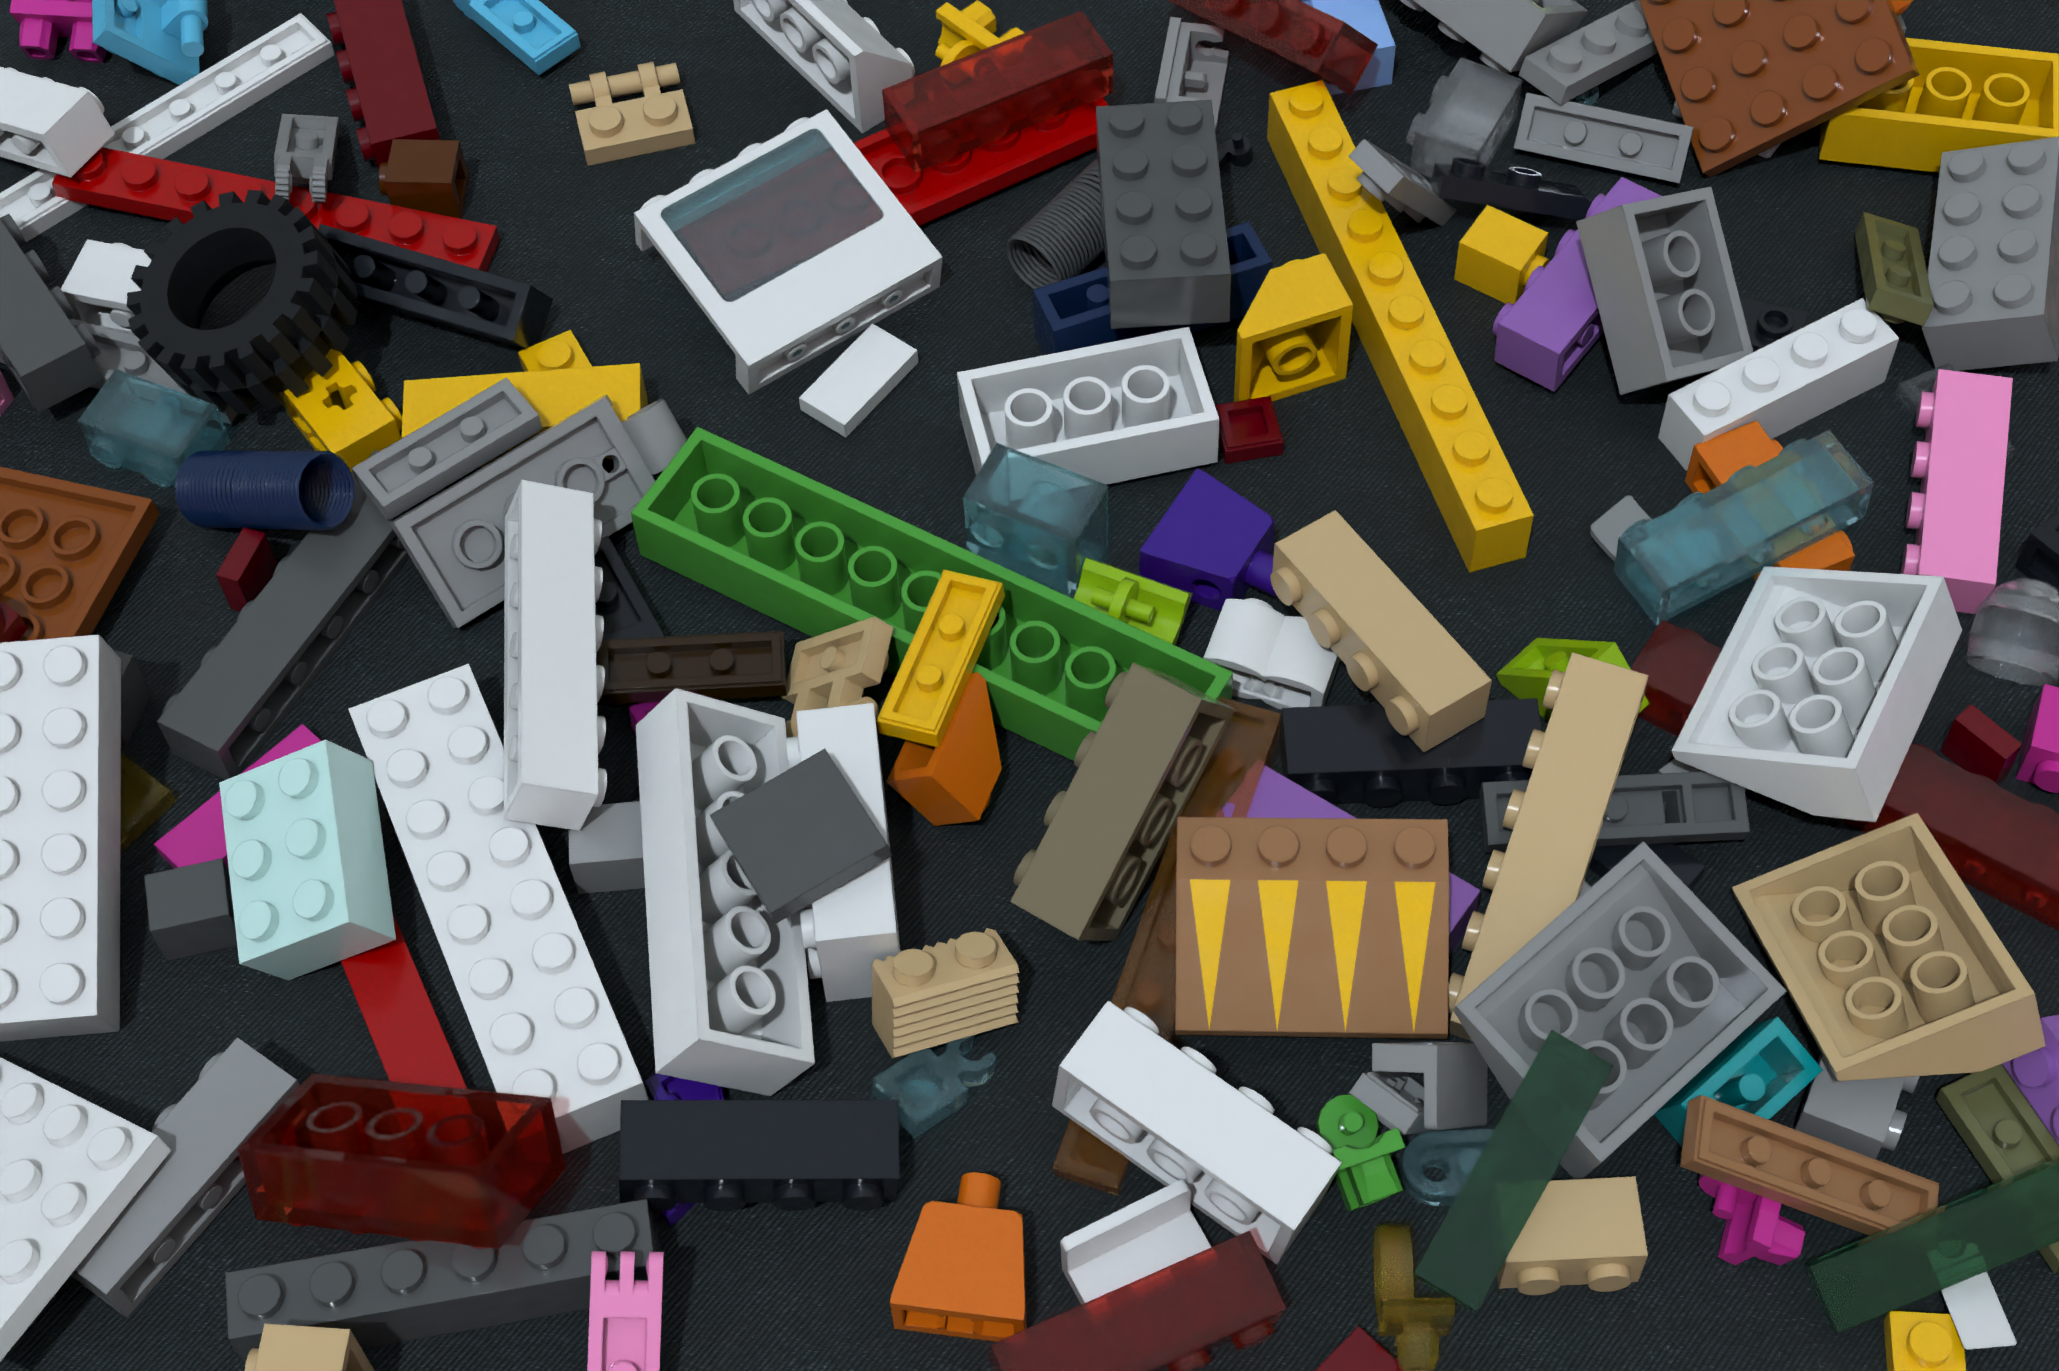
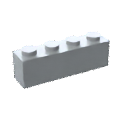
[71,1037,313,1318]

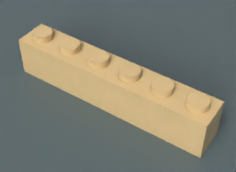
[1448,652,1649,1041]

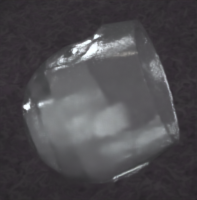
[1967,578,2059,686]

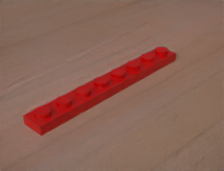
[52,147,500,272]

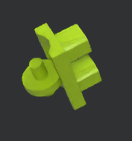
[1073,558,1192,645]

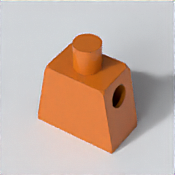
[890,1172,1027,1345]

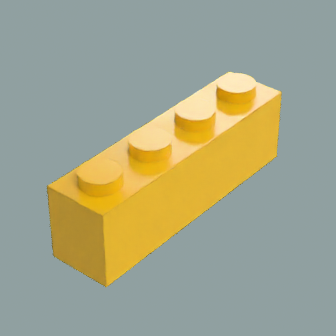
[401,363,648,468]

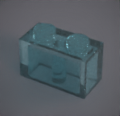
[77,369,231,487]

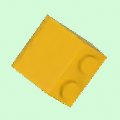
[1234,253,1353,402]

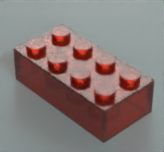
[237,1073,566,1249]

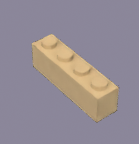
[1270,510,1492,752]

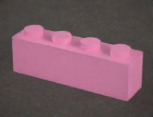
[1901,369,2013,615]

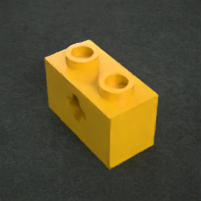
[280,349,402,473]

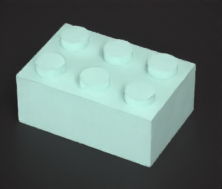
[219,739,396,981]

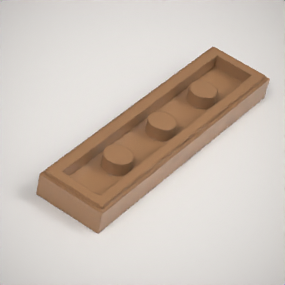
[1680,1095,1939,1254]

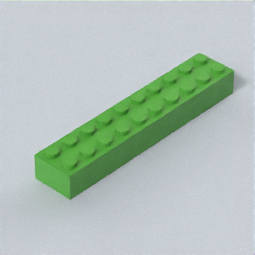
[631,427,1233,761]

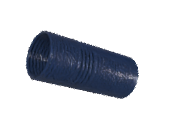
[175,451,354,530]

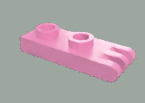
[587,1251,664,1371]

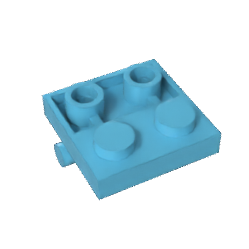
[92,0,208,85]

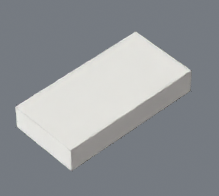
[799,323,919,438]

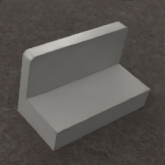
[1372,1041,1488,1130]

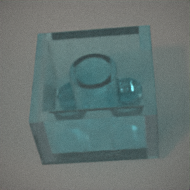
[963,443,1109,598]

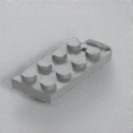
[390,395,687,628]

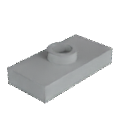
[1349,1071,1440,1135]

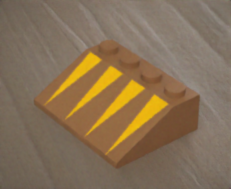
[1175,817,1449,1039]

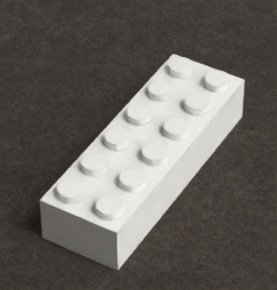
[0,635,121,1042]
[636,688,815,1096]

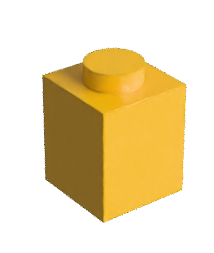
[1454,205,1550,304]

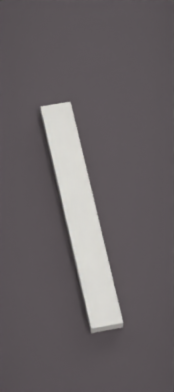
[0,13,335,242]

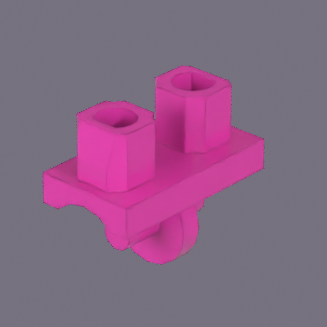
[9,0,107,63]
[1698,1174,1805,1266]

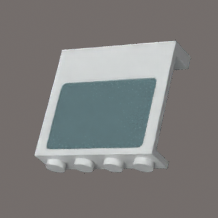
[634,109,943,395]

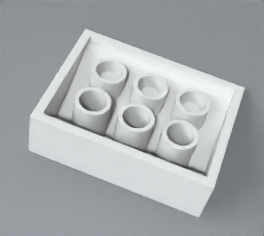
[1671,566,1962,822]

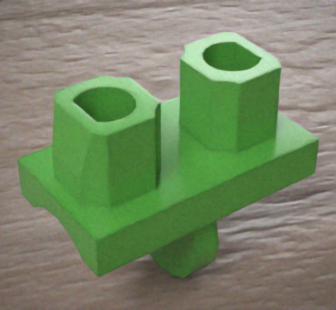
[1316,1094,1405,1212]

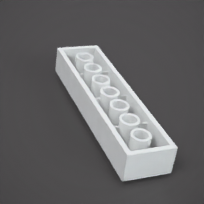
[348,664,648,1168]

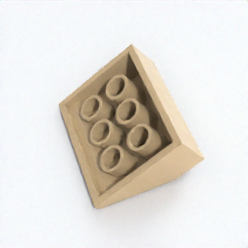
[1732,812,2046,1081]

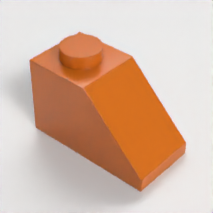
[886,672,1002,826]

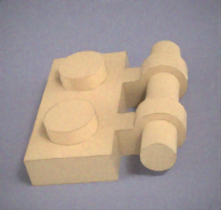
[569,61,696,166]
[782,616,893,738]

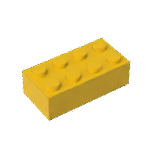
[1819,38,2059,173]

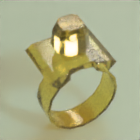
[1373,1224,1455,1371]

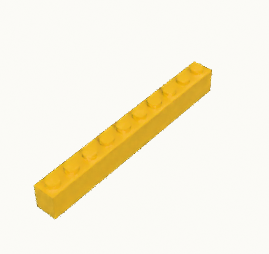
[1267,80,1534,573]

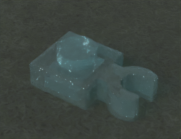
[872,1035,996,1139]

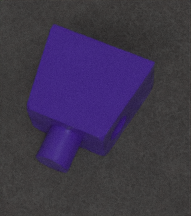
[1139,468,1278,611]

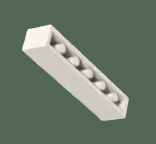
[504,479,607,831]

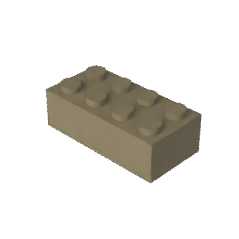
[1010,663,1235,941]

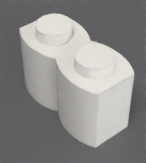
[1203,598,1341,710]

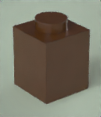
[379,139,469,219]

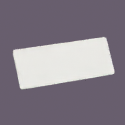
[1925,1242,2017,1350]

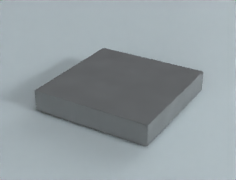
[710,749,892,924]

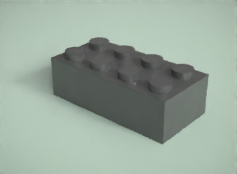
[1096,100,1231,329]

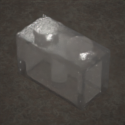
[1407,57,1522,178]

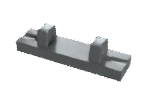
[1479,771,1750,852]

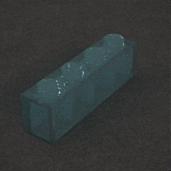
[1614,430,1874,625]

